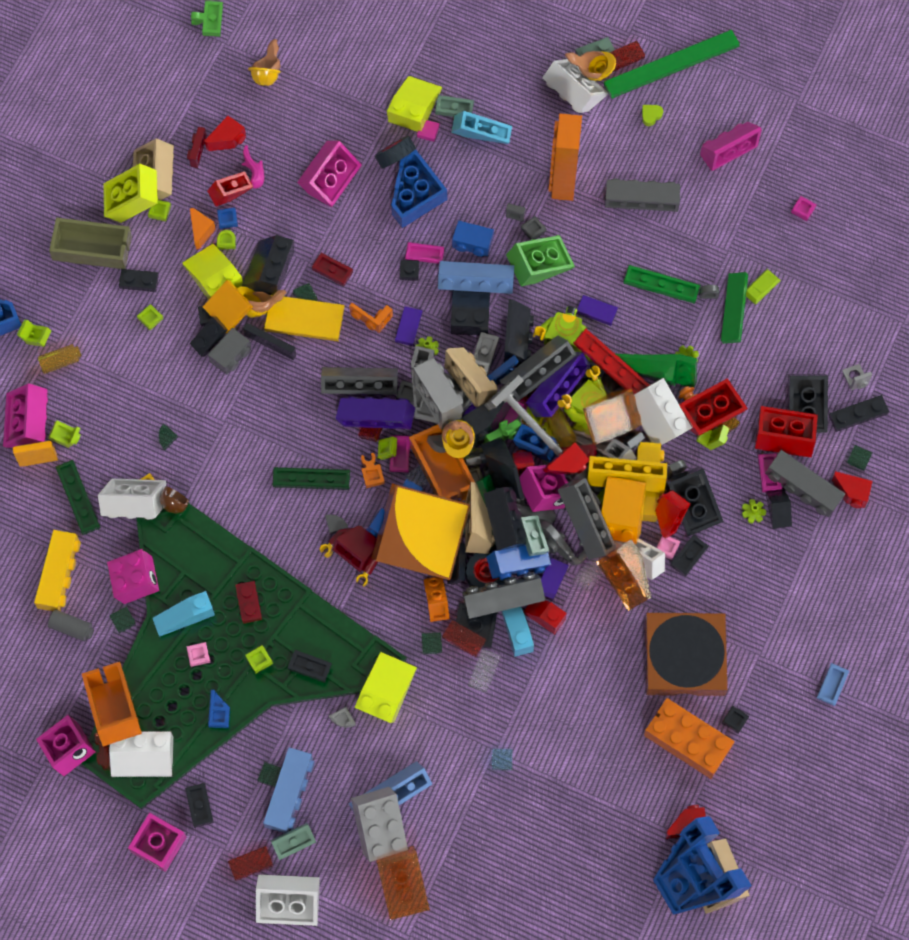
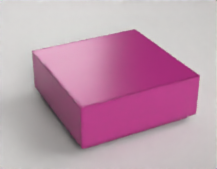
[417,120,440,142]
[791,196,817,221]

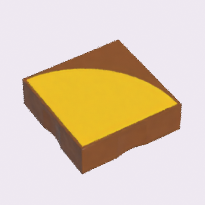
[371,483,470,580]

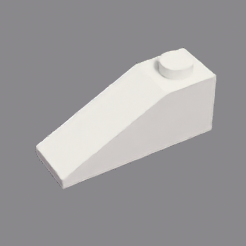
[614,539,665,580]

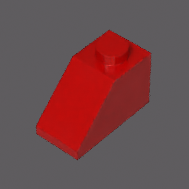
[205,116,246,151]
[207,171,253,207]
[542,443,590,475]
[512,450,534,477]
[831,471,873,509]
[655,490,690,539]
[523,600,567,635]
[665,805,706,839]

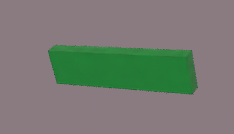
[623,265,700,304]
[721,272,748,344]

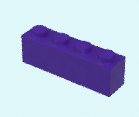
[526,352,591,417]
[335,396,416,429]

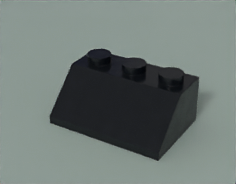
[242,235,294,296]
[504,299,534,367]
[483,487,527,550]

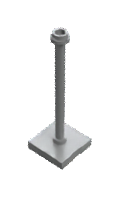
[484,375,587,480]

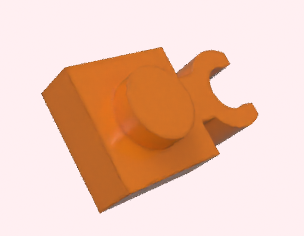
[361,453,385,489]

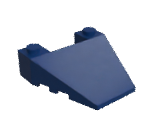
[653,816,752,915]

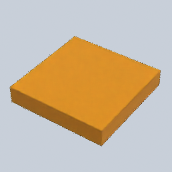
[203,280,253,333]
[13,441,58,467]

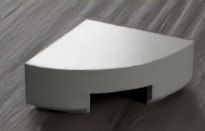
[329,707,356,728]

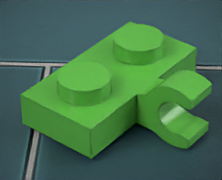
[191,1,223,37]
[484,419,522,443]

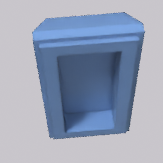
[817,663,849,706]

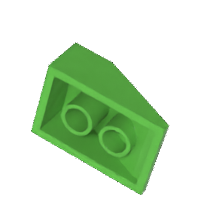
[506,235,575,286]

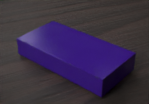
[577,295,618,326]
[395,306,423,346]
[541,558,569,601]

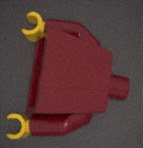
[320,525,378,587]

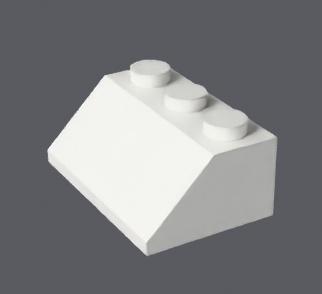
[543,59,608,113]
[626,378,692,445]
[98,479,166,519]
[109,732,173,777]
[256,875,320,926]

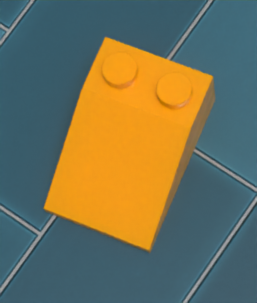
[601,476,646,544]

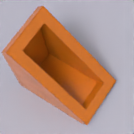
[190,208,216,250]

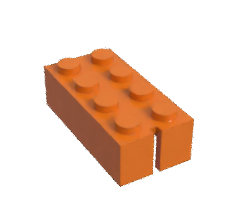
[409,424,475,501]
[82,662,142,746]
[644,698,735,779]

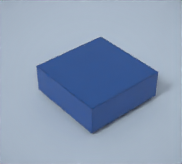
[217,207,238,229]

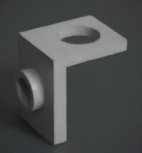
[842,364,872,391]

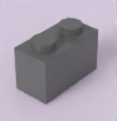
[208,328,251,375]

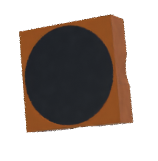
[645,613,728,696]

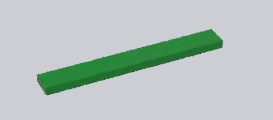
[603,30,740,99]

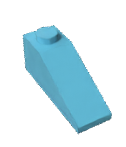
[451,111,512,144]
[152,591,215,637]
[501,607,534,657]

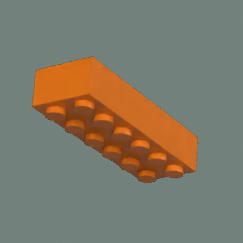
[548,113,582,201]

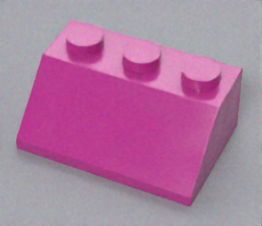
[700,122,762,171]
[297,141,362,207]
[3,383,48,448]

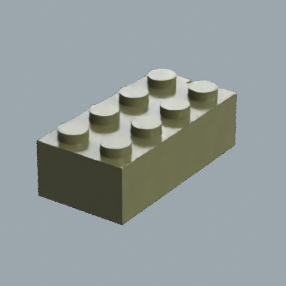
[49,218,132,269]

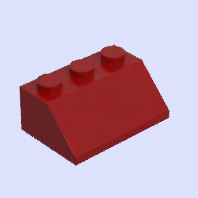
[679,378,748,436]
[755,406,817,458]

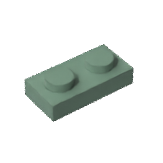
[575,37,616,56]
[435,95,474,117]
[521,515,549,556]
[270,823,316,860]

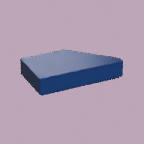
[487,355,519,384]
[208,690,230,728]

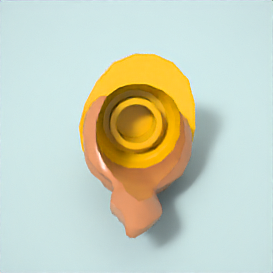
[248,39,281,86]
[565,51,616,81]
[238,286,286,318]
[442,420,475,458]

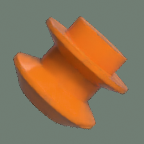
[678,386,697,401]

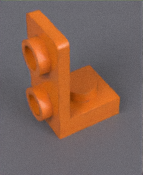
[349,303,393,333]
[423,577,450,622]

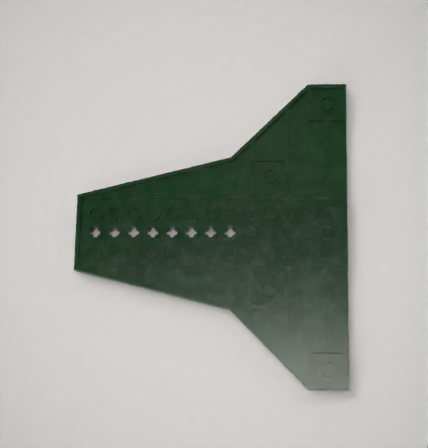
[81,502,407,810]

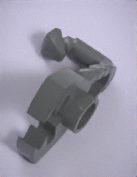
[540,521,587,565]

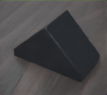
[766,490,792,529]

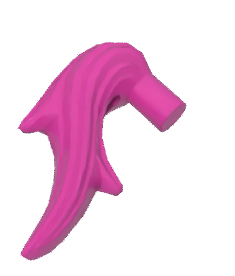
[242,145,264,189]

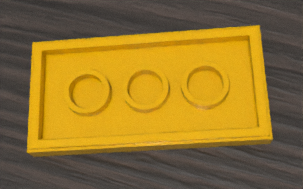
[264,295,345,342]

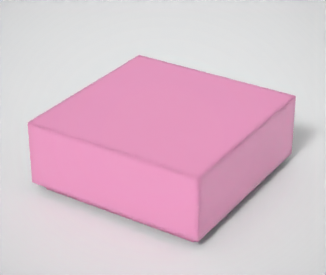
[656,536,680,560]
[187,642,210,667]

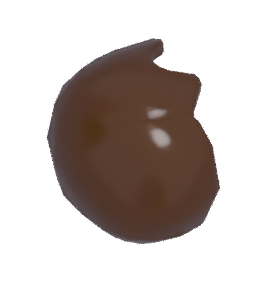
[159,486,189,514]

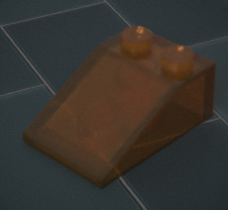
[583,389,642,445]
[596,539,651,611]
[376,846,430,920]

